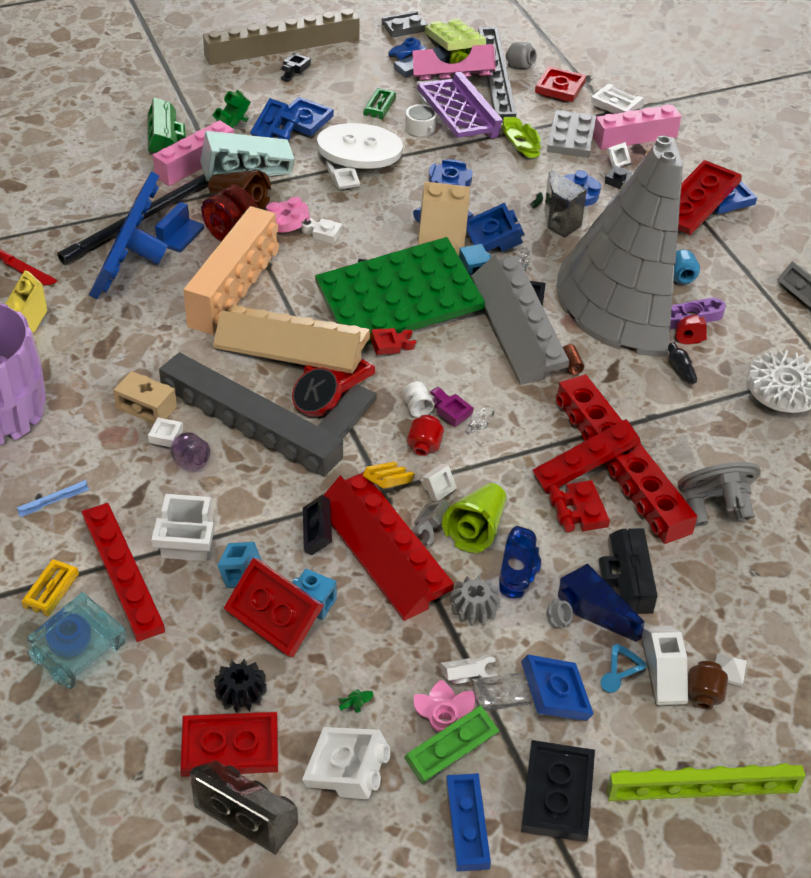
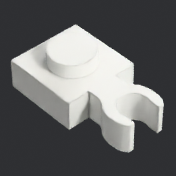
[300,218,343,244]

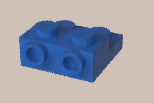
[466,203,525,252]

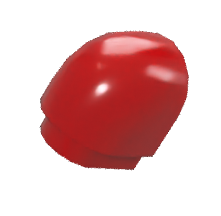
[675,314,707,344]

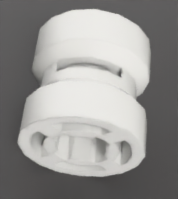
[402,381,435,418]

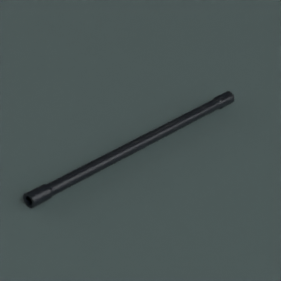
[57,174,209,265]

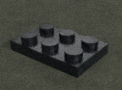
[521,740,595,842]

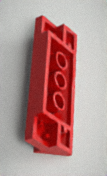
[324,472,454,621]

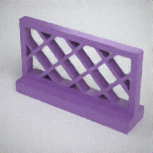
[417,72,503,138]

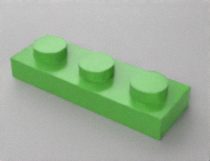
[404,705,499,784]

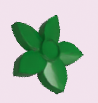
[338,689,374,713]

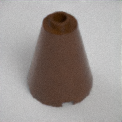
[208,170,271,213]

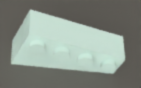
[200,131,295,181]

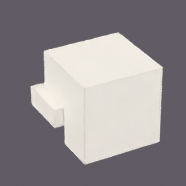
[151,494,214,561]

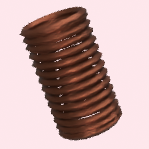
[563,344,585,374]

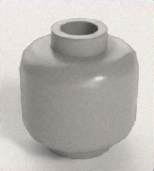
[506,42,537,69]

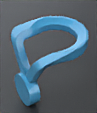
[601,644,647,692]

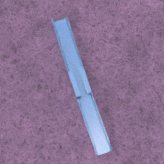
[17,480,90,517]

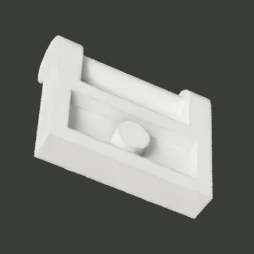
[591,83,645,114]

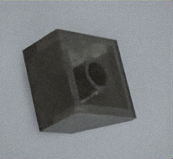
[544,170,587,238]

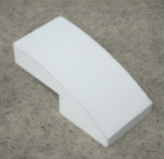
[326,159,360,190]

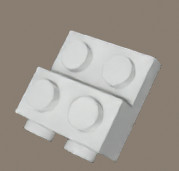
[302,727,390,799]

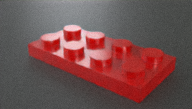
[678,160,742,235]

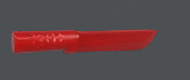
[0,249,57,285]

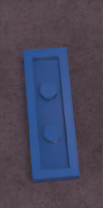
[446,773,491,872]

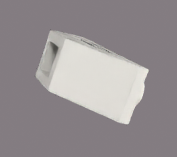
[641,626,688,705]

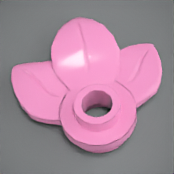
[414,680,475,732]

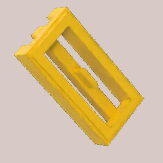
[363,461,415,489]
[21,559,79,617]

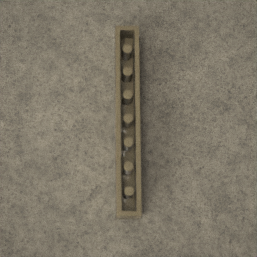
[203,9,360,65]

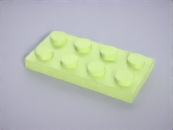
[425,19,486,51]

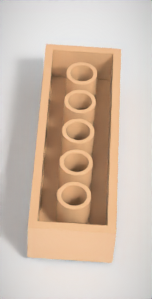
[183,206,279,335]

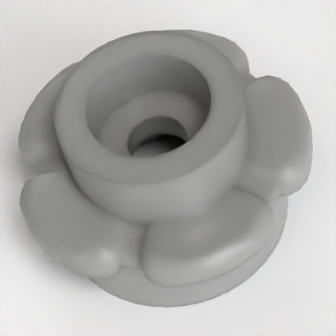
[546,599,573,628]

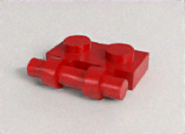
[548,480,610,532]

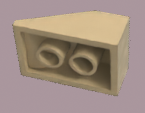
[418,181,470,256]

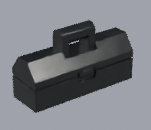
[598,528,658,614]

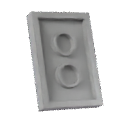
[547,110,596,158]

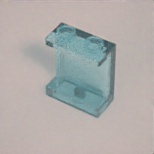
[27,592,125,689]

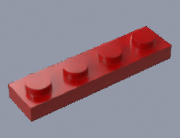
[532,419,641,494]

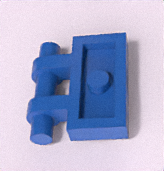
[250,98,302,141]

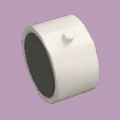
[406,104,437,137]

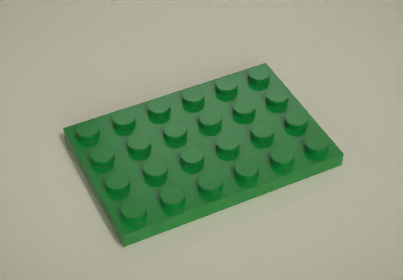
[315,237,485,345]

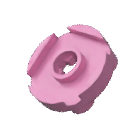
[266,197,310,233]

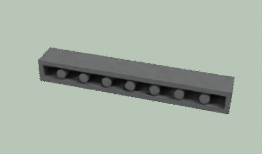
[159,352,343,477]

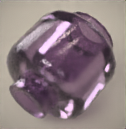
[170,432,211,471]

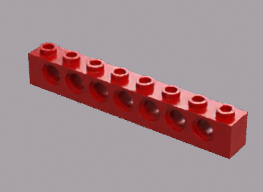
[556,374,697,544]

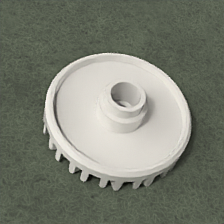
[747,350,811,413]

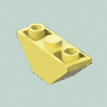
[5,270,47,333]

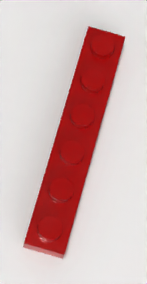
[81,503,165,642]

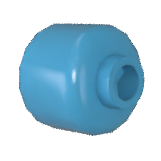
[674,249,700,284]

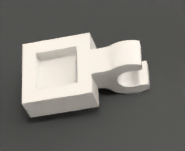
[441,655,498,684]

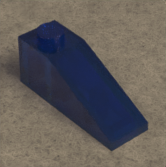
[558,563,645,642]

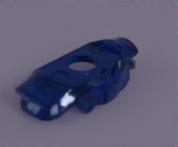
[499,526,542,598]

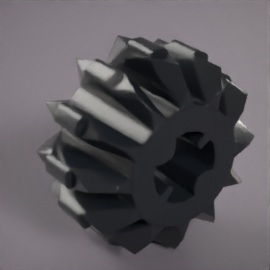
[214,658,267,713]

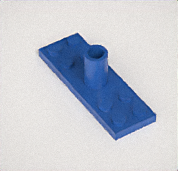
[88,171,168,299]

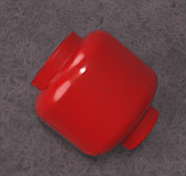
[407,415,444,456]

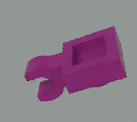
[430,387,474,427]

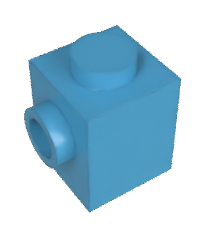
[459,244,491,273]
[292,568,337,620]

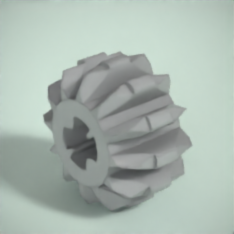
[450,575,500,626]

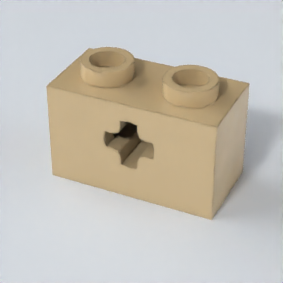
[113,371,177,424]

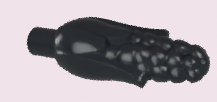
[668,342,697,385]

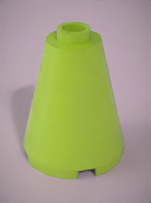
[442,483,507,553]

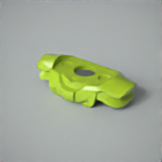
[501,117,542,158]

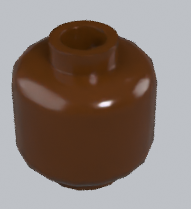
[688,661,728,709]

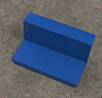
[155,202,204,253]

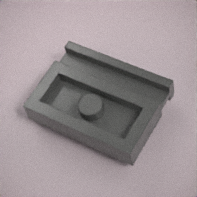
[382,11,428,38]

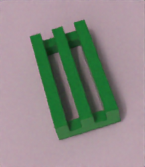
[363,88,396,119]

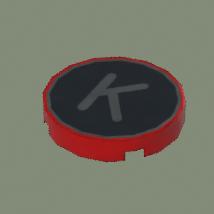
[292,367,342,417]

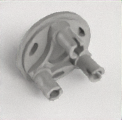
[677,462,761,526]

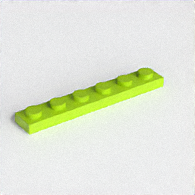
[606,763,806,801]

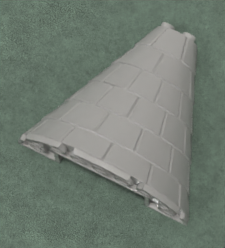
[556,135,683,357]

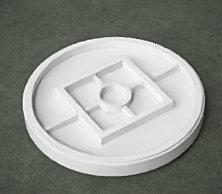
[317,123,403,169]

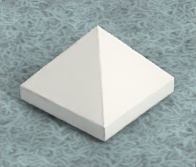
[607,142,631,168]
[715,653,747,687]

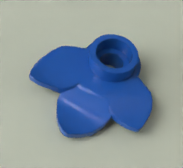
[388,37,426,60]

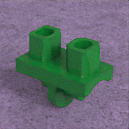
[212,90,251,128]

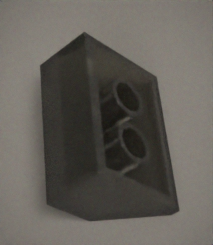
[190,761,298,855]

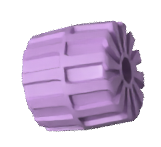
[0,303,46,445]

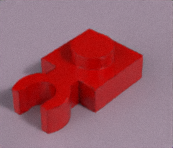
[370,328,417,355]

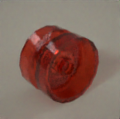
[201,184,257,242]

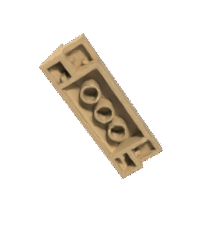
[213,306,370,373]

